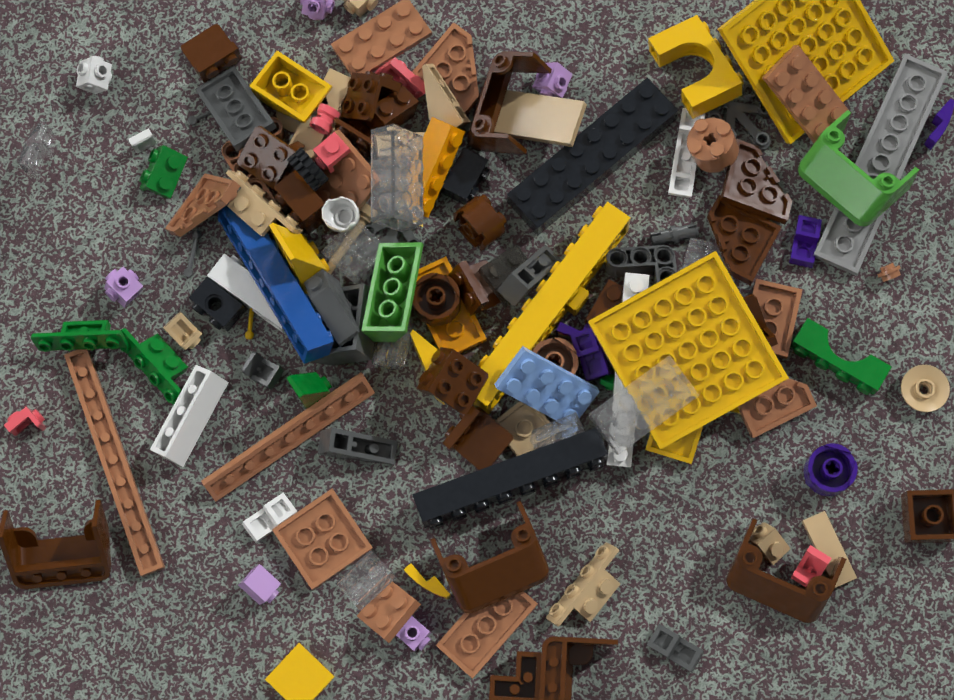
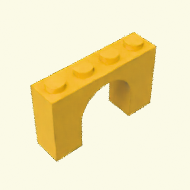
[648,15,744,119]

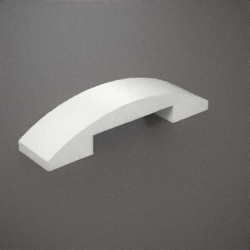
[668,108,705,198]

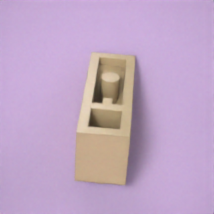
[422,64,470,129]

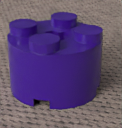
[804,443,858,496]

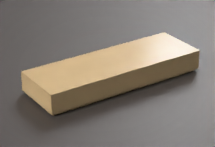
[802,511,857,588]

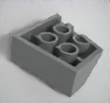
[297,283,374,365]

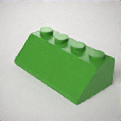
[361,242,424,342]

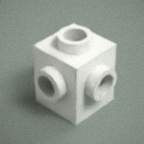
[76,56,112,94]

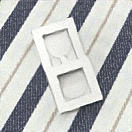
[242,493,297,543]

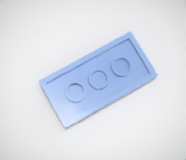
[494,346,600,429]

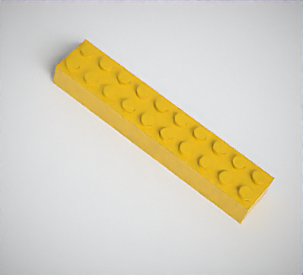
[473,201,631,414]

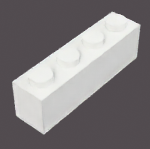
[207,254,285,334]
[150,365,229,467]

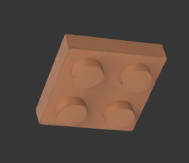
[357,578,421,643]

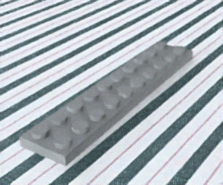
[813,54,948,276]

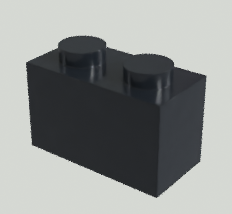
[442,148,491,205]

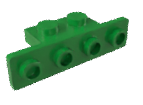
[31,320,128,352]
[120,328,188,406]

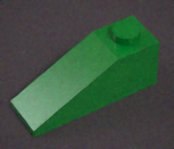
[286,372,332,409]

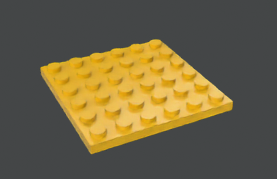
[718,0,894,144]
[588,251,789,450]

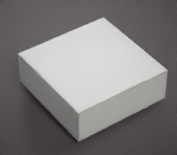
[128,128,157,153]

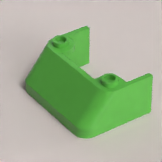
[798,110,919,226]

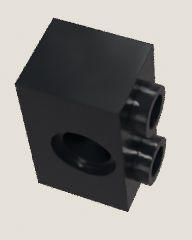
[189,276,246,332]

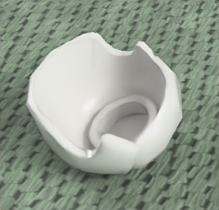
[321,196,360,232]

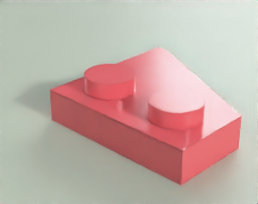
[374,57,425,99]

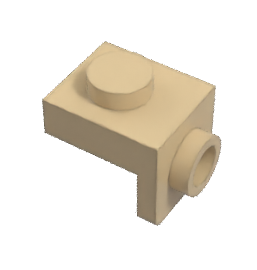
[343,0,378,18]
[163,312,202,350]
[749,522,791,565]

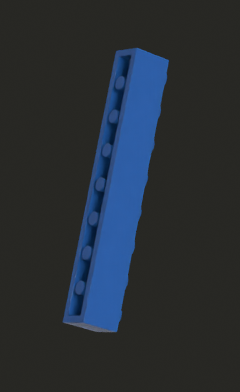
[217,203,334,364]

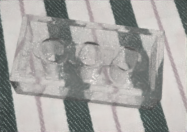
[371,124,424,232]
[588,355,700,455]

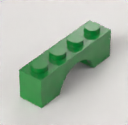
[790,318,892,395]

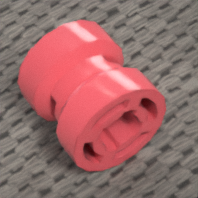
[309,103,340,136]

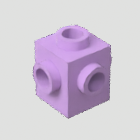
[300,0,335,20]
[532,62,572,98]
[104,267,143,308]

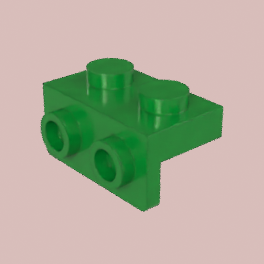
[139,145,188,199]

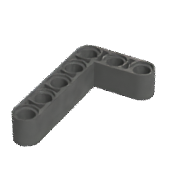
[605,245,677,285]

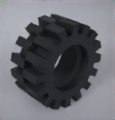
[287,147,329,191]

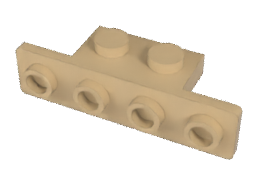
[226,169,302,237]
[546,542,620,627]

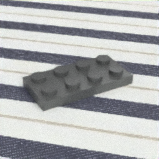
[195,66,277,152]

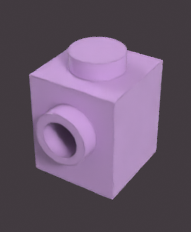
[238,564,281,605]
[396,616,431,652]

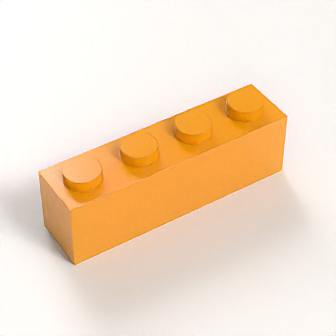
[395,117,466,218]

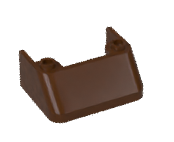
[467,51,552,154]
[0,500,111,589]
[430,501,550,613]
[726,518,847,623]
[539,636,619,700]

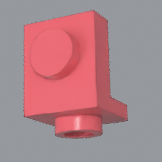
[313,132,351,174]
[4,407,46,436]
[791,545,832,587]

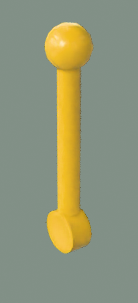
[245,308,254,340]

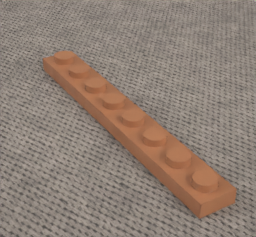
[201,372,375,502]

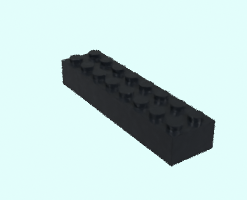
[507,78,678,236]
[412,427,608,530]

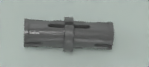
[650,223,699,246]

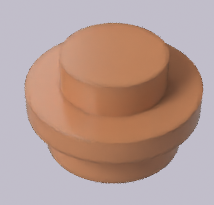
[877,263,901,282]

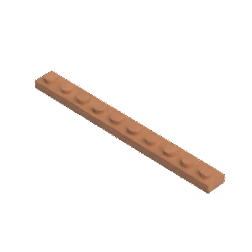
[64,349,165,577]

